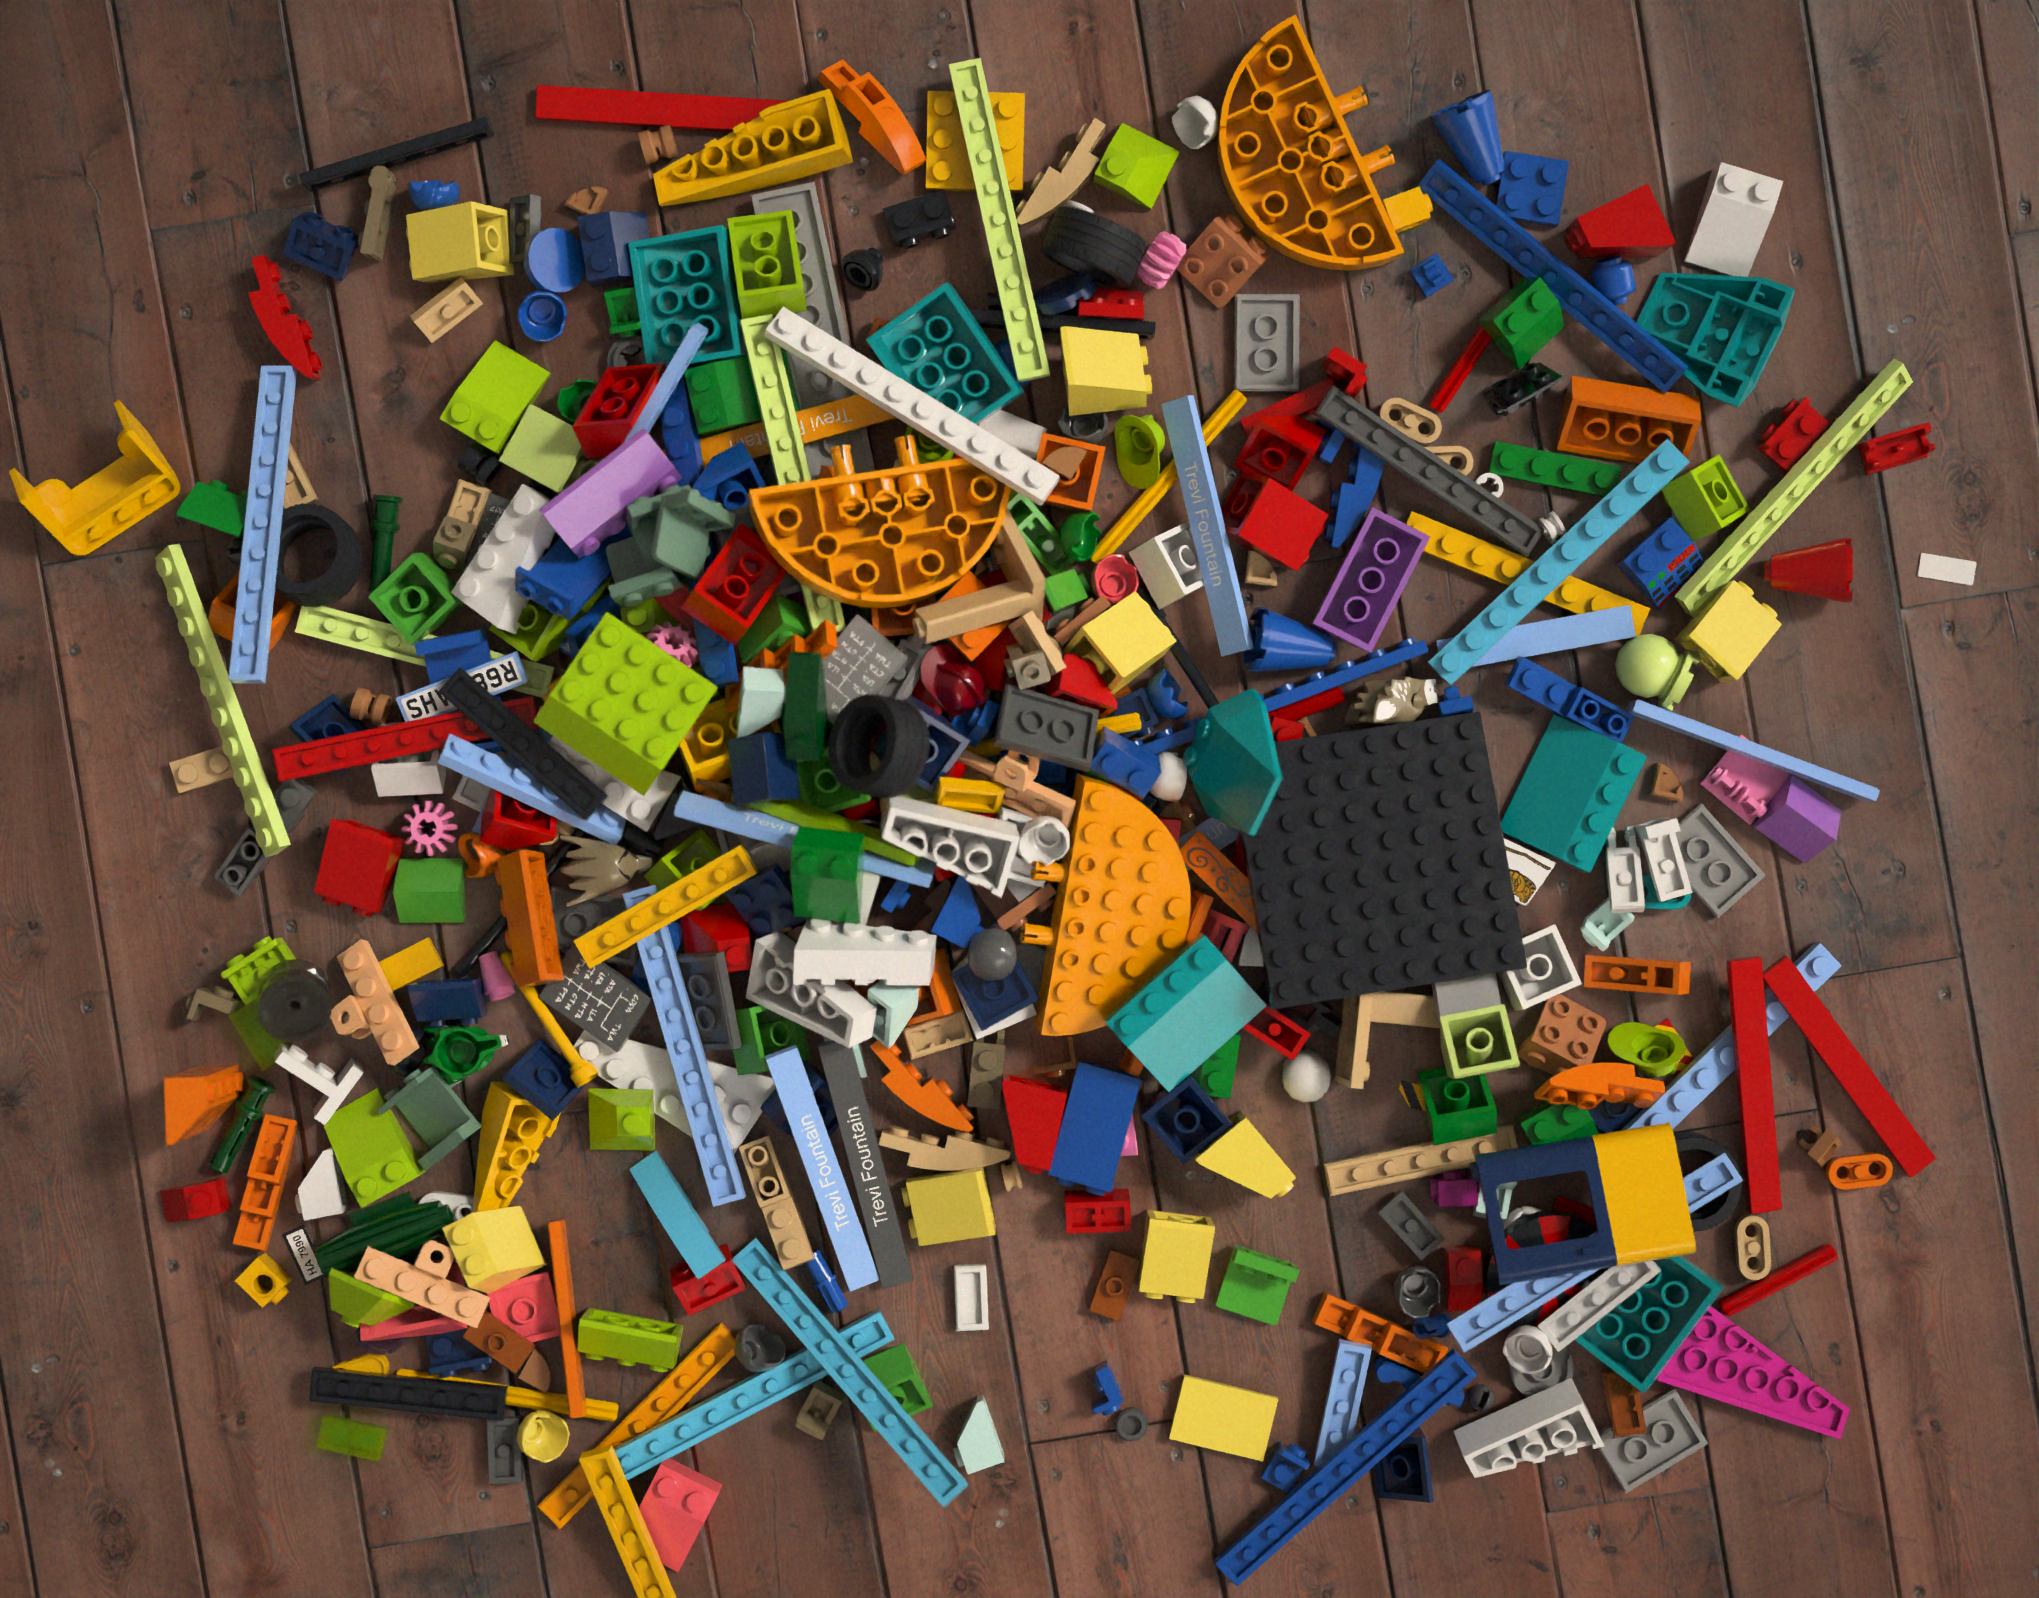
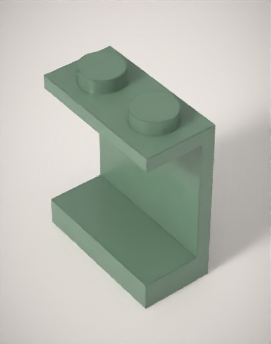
[377,1066,482,1171]

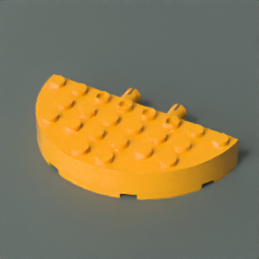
[1217,14,1404,271]
[747,435,1011,608]
[1020,773,1191,1036]

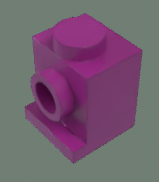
[1428,1169,1478,1207]

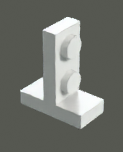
[1634,817,1693,902]
[274,1043,364,1125]

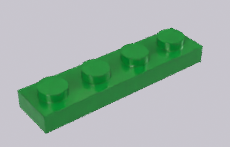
[1487,441,1622,498]

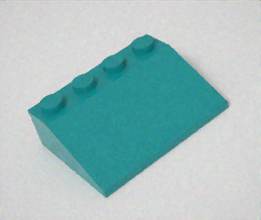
[628,225,747,368]
[866,282,1025,448]
[1500,714,1647,873]
[1104,932,1267,1093]
[1575,1255,1725,1393]

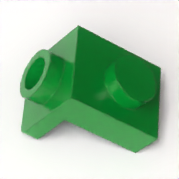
[604,285,641,337]

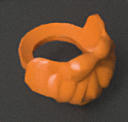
[458,832,505,878]

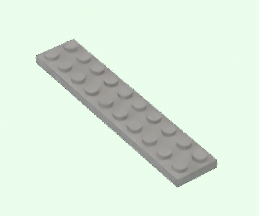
[751,182,876,481]

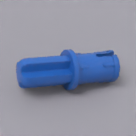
[805,1249,848,1313]

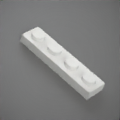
[1538,1260,1661,1352]

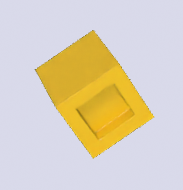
[1382,186,1433,234]
[235,1253,293,1308]

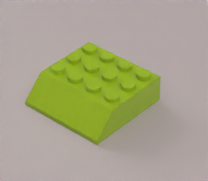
[533,612,718,796]

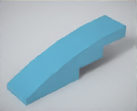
[629,1150,726,1279]

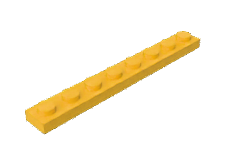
[1405,511,1650,638]

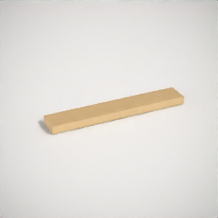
[1323,1124,1518,1196]

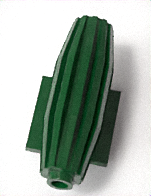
[315,1191,454,1277]

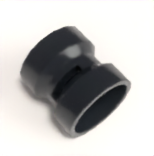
[457,442,503,487]

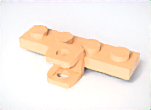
[956,749,1076,829]
[330,939,420,1066]
[354,1240,490,1328]

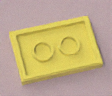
[1169,1374,1278,1462]

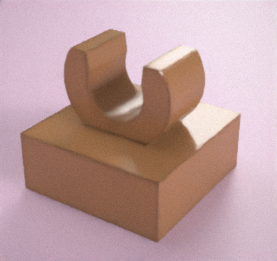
[1799,1126,1843,1168]

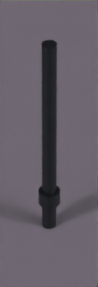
[1136,585,1220,709]
[455,828,589,977]

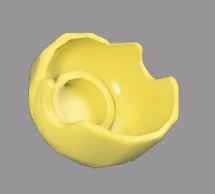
[516,1410,570,1463]

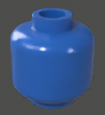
[1590,255,1636,305]

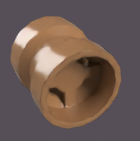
[638,124,678,164]
[350,687,392,727]

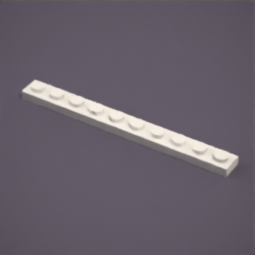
[765,307,1060,506]

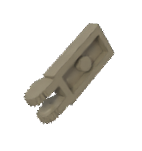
[358,165,397,262]
[967,1028,1006,1109]

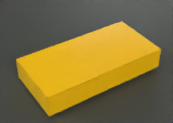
[933,777,1005,814]
[379,937,444,991]

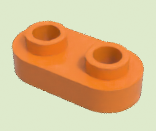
[1825,1152,1893,1190]

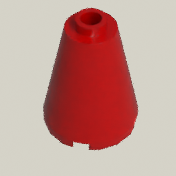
[1764,538,1853,603]

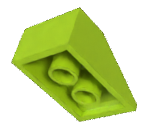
[727,209,807,319]
[439,340,551,456]
[323,1087,426,1208]

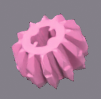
[1137,231,1186,289]
[645,621,698,668]
[401,801,458,856]

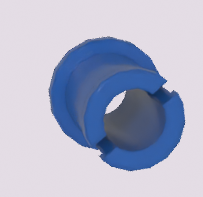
[1413,1312,1452,1339]

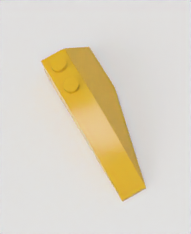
[653,89,853,206]

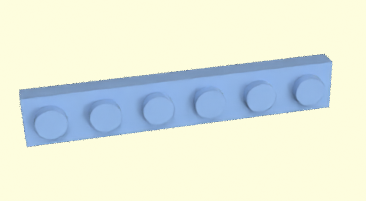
[437,734,626,845]

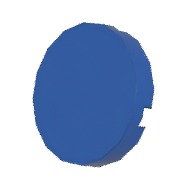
[523,228,585,294]

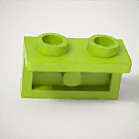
[220,936,303,1006]

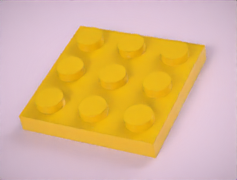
[926,91,1025,193]

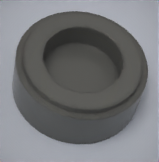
[1115,1407,1148,1441]

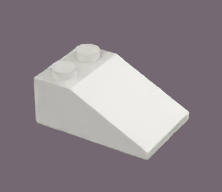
[1684,162,1783,277]

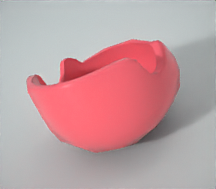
[1090,554,1139,606]

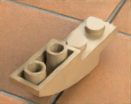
[1015,118,1106,231]
[879,1126,1011,1171]
[739,1135,815,1271]

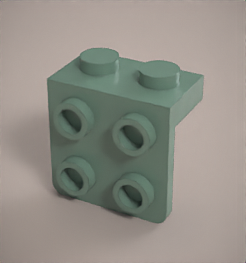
[626,484,711,572]
[652,489,736,580]
[606,536,684,608]

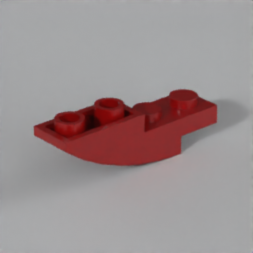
[248,255,322,382]

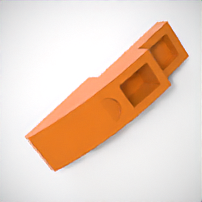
[818,59,926,175]
[870,1039,975,1132]
[1534,1063,1665,1109]

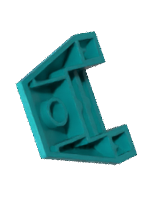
[1636,272,1795,408]
[1183,689,1282,836]

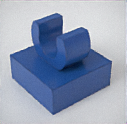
[1408,253,1454,299]
[1437,685,1474,718]

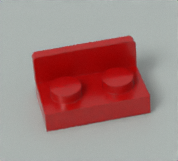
[1078,289,1144,321]
[1321,346,1368,398]
[1756,396,1831,473]
[669,1243,747,1316]

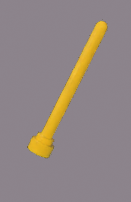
[500,952,599,1088]

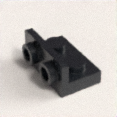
[883,190,956,250]

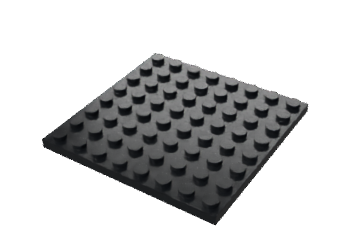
[1240,712,1527,1010]

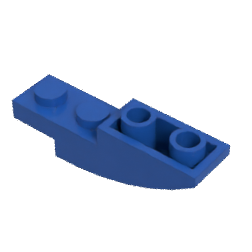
[1324,441,1384,550]
[1504,656,1635,743]

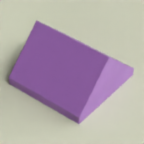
[1753,774,1842,863]

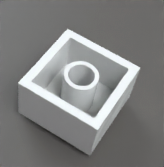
[1498,924,1582,1011]

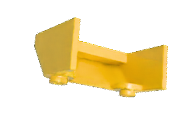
[9,400,180,555]

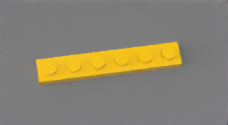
[574,844,759,969]
[579,1444,677,1598]

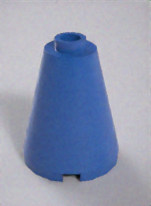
[1431,90,1505,186]
[1243,607,1336,672]

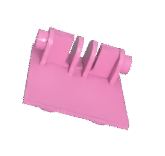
[1700,734,1789,825]

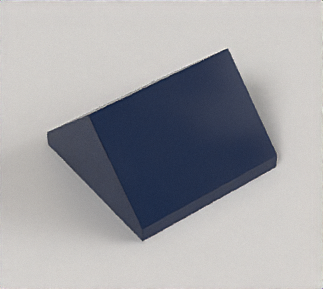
[288,693,368,775]
[727,733,800,806]
[1374,1427,1434,1503]

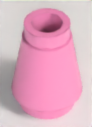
[478,951,515,1002]

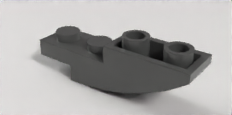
[213,778,318,897]

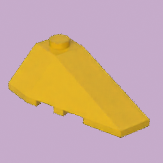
[472,1082,561,1213]

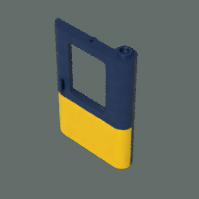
[1469,1123,1696,1285]

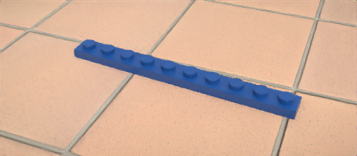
[1417,159,1689,393]
[660,369,739,688]
[1133,637,1429,754]
[1214,1348,1477,1586]

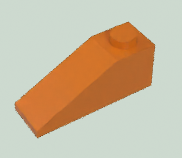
[1583,955,1691,995]

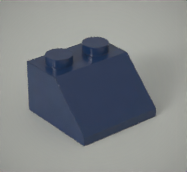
[577,211,650,287]
[873,695,970,794]
[408,977,487,1027]
[760,1058,839,1137]
[1141,1075,1233,1165]

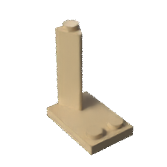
[912,507,1045,644]
[1334,990,1440,1089]

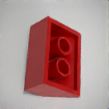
[572,363,667,459]

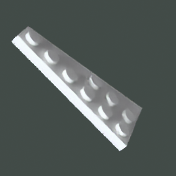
[573,1030,776,1154]

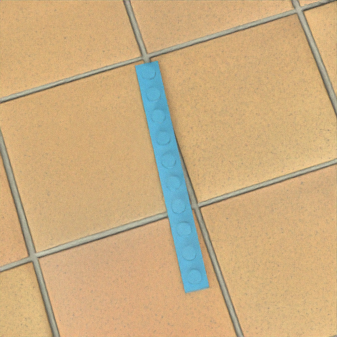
[1428,439,1690,687]
[733,1238,969,1508]
[614,1309,895,1480]

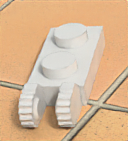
[1605,826,1645,913]

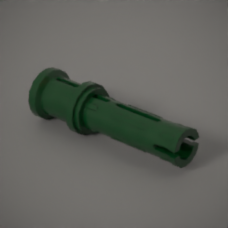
[368,494,403,592]
[209,1076,276,1173]

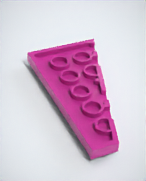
[1656,1306,1850,1439]

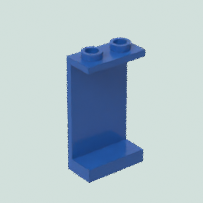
[515,522,633,620]
[414,627,503,754]
[1048,1060,1144,1196]

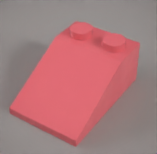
[360,1259,467,1342]
[639,1458,722,1572]

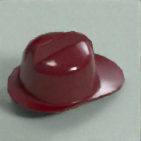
[920,645,985,716]

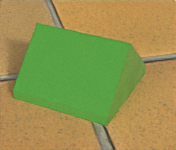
[393,858,465,923]

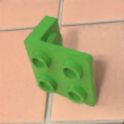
[1215,1244,1300,1326]

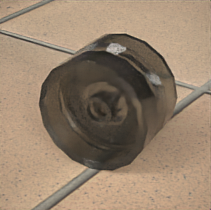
[258,959,332,1042]

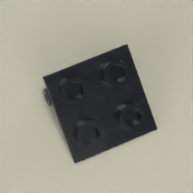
[1484,362,1564,417]

